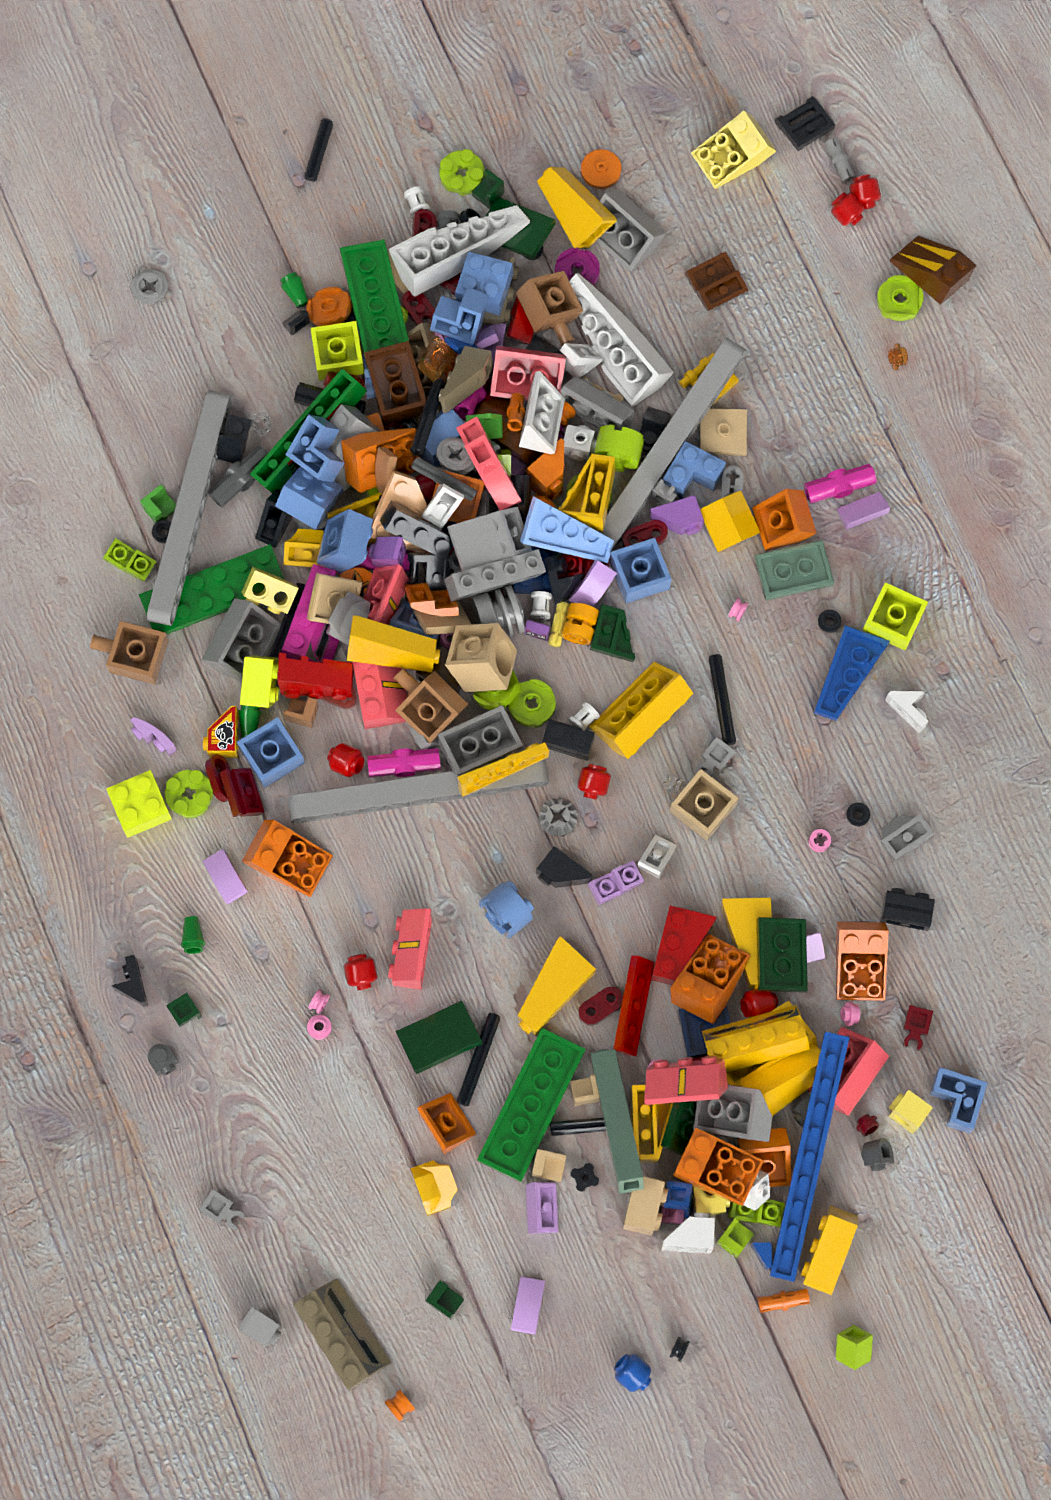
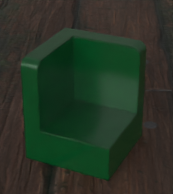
[472,169,504,209]
[166,992,202,1027]
[425,1280,464,1320]

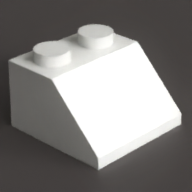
[661,1213,715,1253]

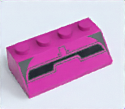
[282,564,341,662]

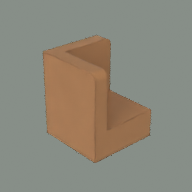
[283,697,319,728]

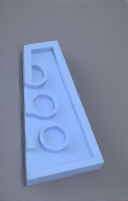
[520,496,614,563]

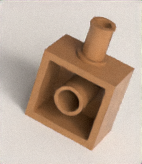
[515,271,583,347]
[90,621,169,685]
[393,668,468,744]

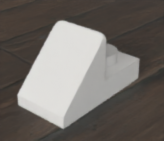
[560,343,603,378]
[421,484,464,528]
[885,691,928,733]
[638,834,677,879]

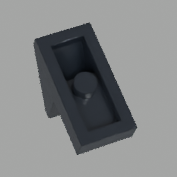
[639,407,670,453]
[218,414,253,464]
[544,553,584,604]
[112,955,148,1007]

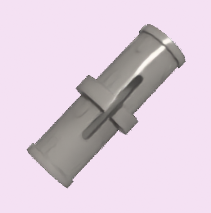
[824,137,856,184]

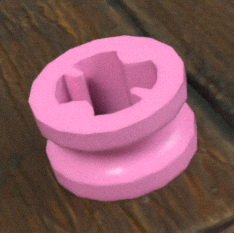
[728,598,749,622]
[808,829,831,852]
[308,989,330,1014]

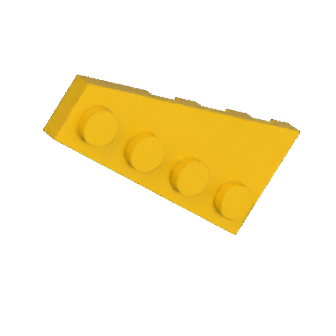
[457,742,549,797]

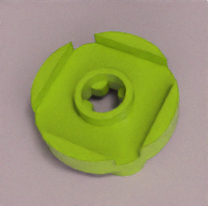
[439,149,484,196]
[877,275,923,321]
[473,670,521,710]
[509,679,556,728]
[165,770,214,818]

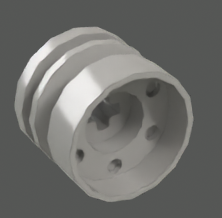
[471,585,525,637]

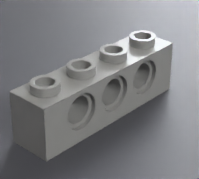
[444,549,546,602]

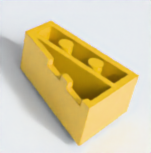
[558,454,615,532]
[629,1085,673,1163]
[801,1205,858,1295]

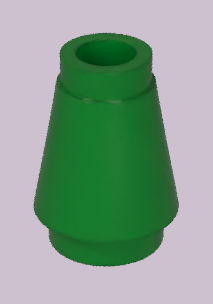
[280,272,308,308]
[238,705,262,738]
[181,916,205,954]

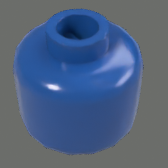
[614,1354,652,1392]

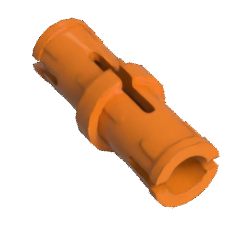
[507,392,525,432]
[757,1288,810,1313]

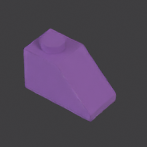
[649,495,704,535]
[369,536,406,567]

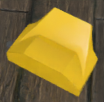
[283,528,327,568]
[410,1160,458,1216]

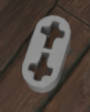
[720,466,743,499]

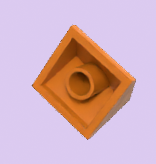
[417,1093,476,1155]

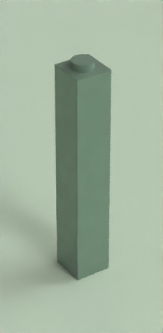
[591,1049,644,1194]

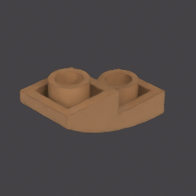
[375,447,397,495]

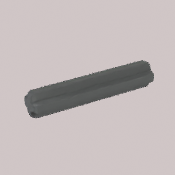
[411,457,477,501]

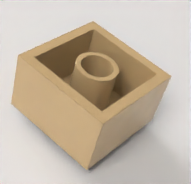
[669,769,738,841]
[623,1176,668,1236]

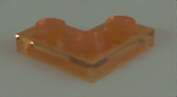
[417,335,457,382]

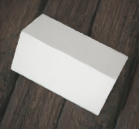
[519,371,565,454]

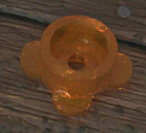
[888,344,908,370]

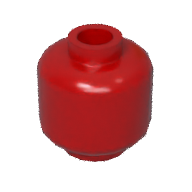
[849,174,881,210]
[831,192,865,226]
[327,743,364,778]
[577,763,611,800]
[343,953,378,991]
[740,988,778,1018]

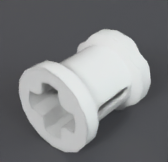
[404,186,430,217]
[530,591,552,620]
[568,702,600,731]

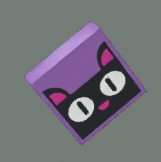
[525,620,550,641]

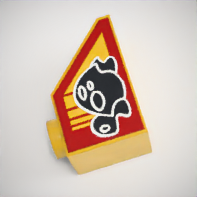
[203,706,239,758]

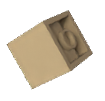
[445,623,517,692]

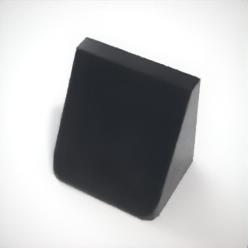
[282,310,310,336]

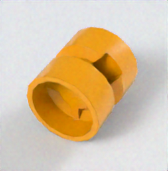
[561,603,599,645]

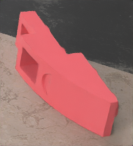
[456,416,522,510]

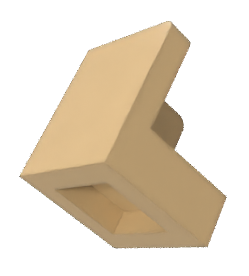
[570,1074,599,1107]
[532,1149,566,1182]

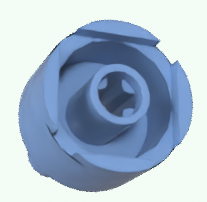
[479,881,534,939]

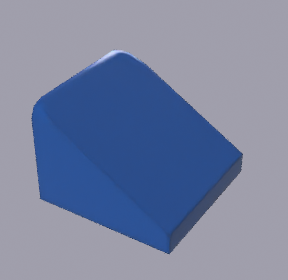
[444,337,478,355]
[751,1242,772,1270]

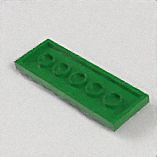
[340,239,409,373]
[138,544,284,635]
[477,1028,586,1183]

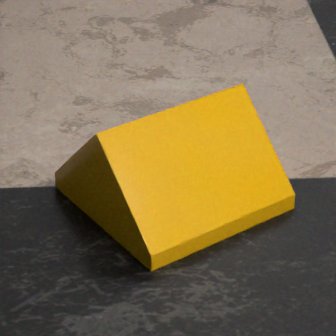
[700,490,760,552]

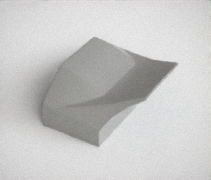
[326,591,371,645]
[881,814,934,862]

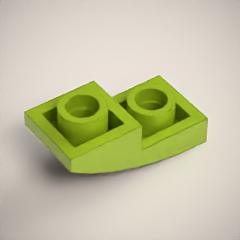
[102,538,157,582]
[728,1199,784,1227]

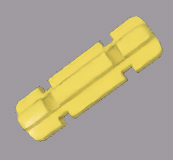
[548,602,569,647]

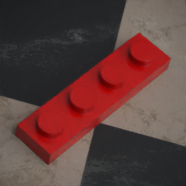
[613,955,654,1057]

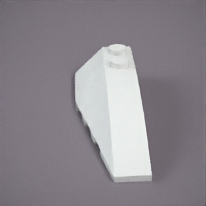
[389,205,530,297]
[569,273,674,406]

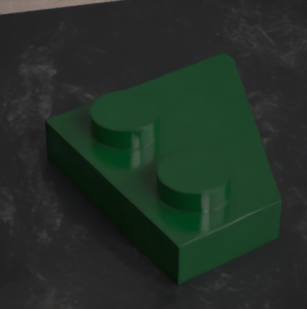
[589,604,635,662]

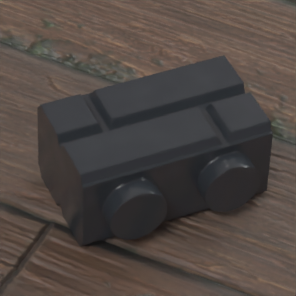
[542,719,595,761]
[880,888,935,931]

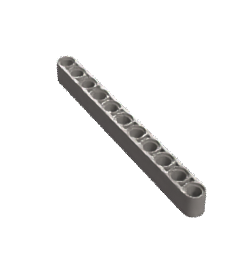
[598,338,747,552]
[147,390,232,626]
[287,759,549,823]

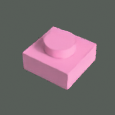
[661,1206,684,1224]

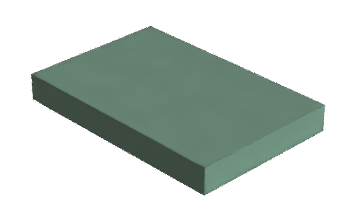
[754,540,834,601]

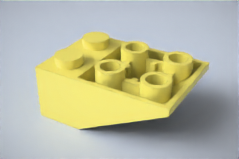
[691,111,776,189]

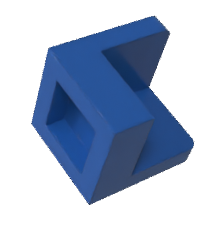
[664,1181,693,1218]

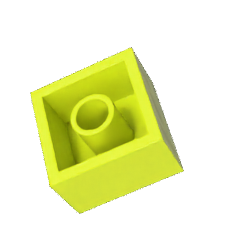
[311,321,364,381]
[863,582,928,651]
[240,655,280,708]
[106,770,172,838]

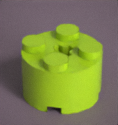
[594,425,644,472]

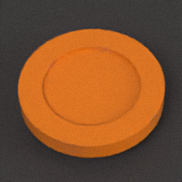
[581,149,621,189]

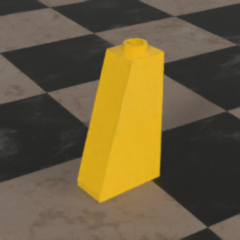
[537,166,617,248]
[347,615,440,672]
[721,897,772,989]
[518,936,596,1036]
[739,1043,820,1116]

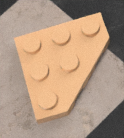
[371,470,430,553]

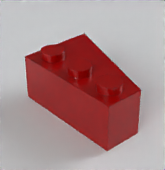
[277,653,354,700]
[651,905,717,985]

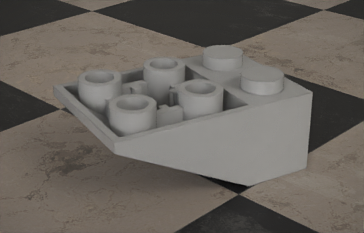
[447,507,532,571]

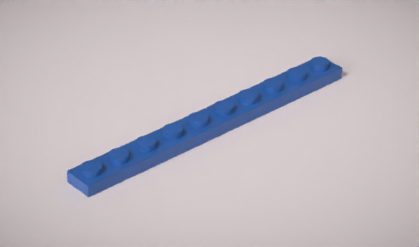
[770,1031,850,1282]

